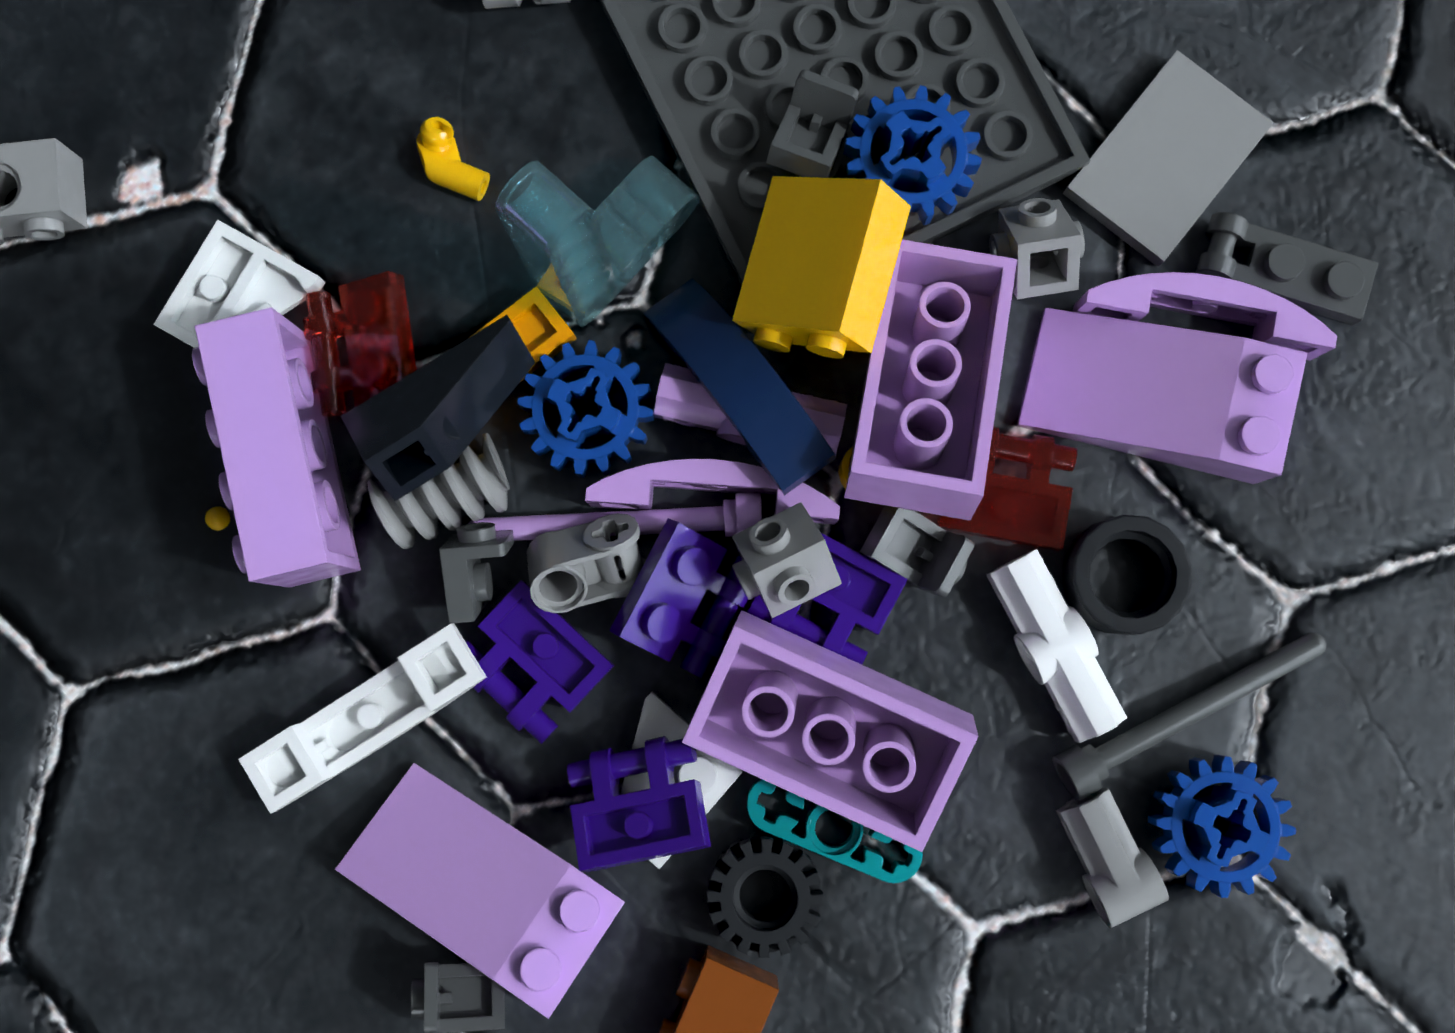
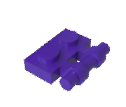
[609,518,749,678]
[747,532,908,664]
[466,580,615,744]
[567,736,711,872]

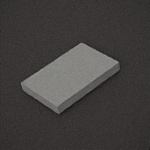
[1063,50,1274,267]

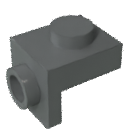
[766,70,859,178]
[859,505,975,597]
[411,962,505,1033]

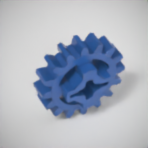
[843,85,982,225]
[518,340,654,478]
[1148,754,1296,898]

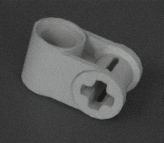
[526,513,646,613]

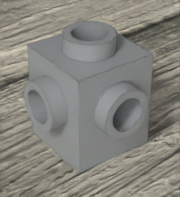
[989,198,1085,299]
[732,502,842,618]

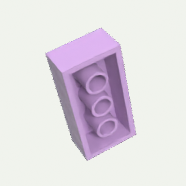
[844,239,1017,521]
[192,307,361,588]
[682,610,979,852]

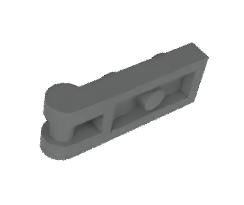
[1195,212,1379,325]

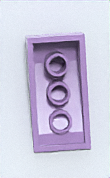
[1016,308,1308,484]
[335,763,625,1019]

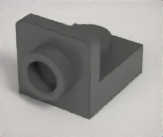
[439,522,514,623]

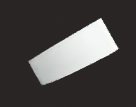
[238,623,487,814]

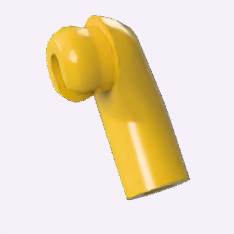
[416,117,490,201]

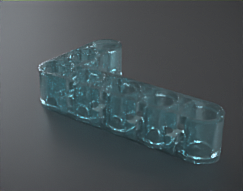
[495,155,699,327]

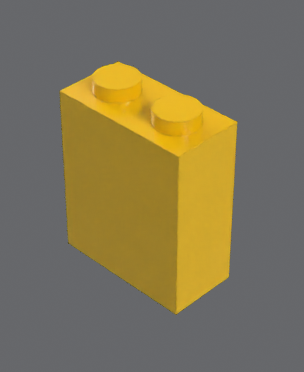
[732,176,911,359]

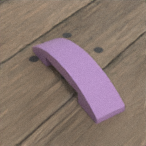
[1073,272,1337,361]
[585,459,840,525]

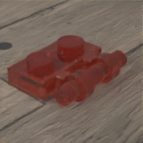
[303,271,417,417]
[936,426,1077,551]

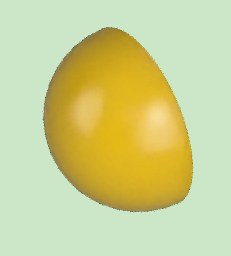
[205,506,230,531]

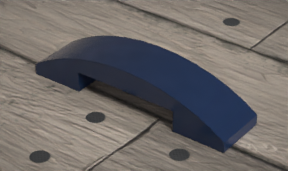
[643,278,836,496]

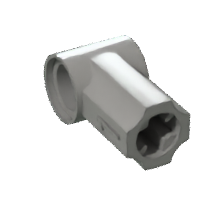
[1056,787,1169,928]

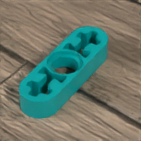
[747,778,923,883]

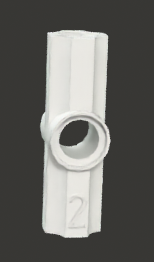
[986,549,1127,743]

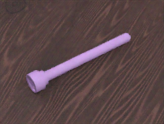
[468,492,762,541]

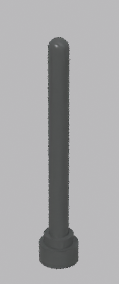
[1052,632,1326,802]

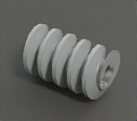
[367,433,510,549]

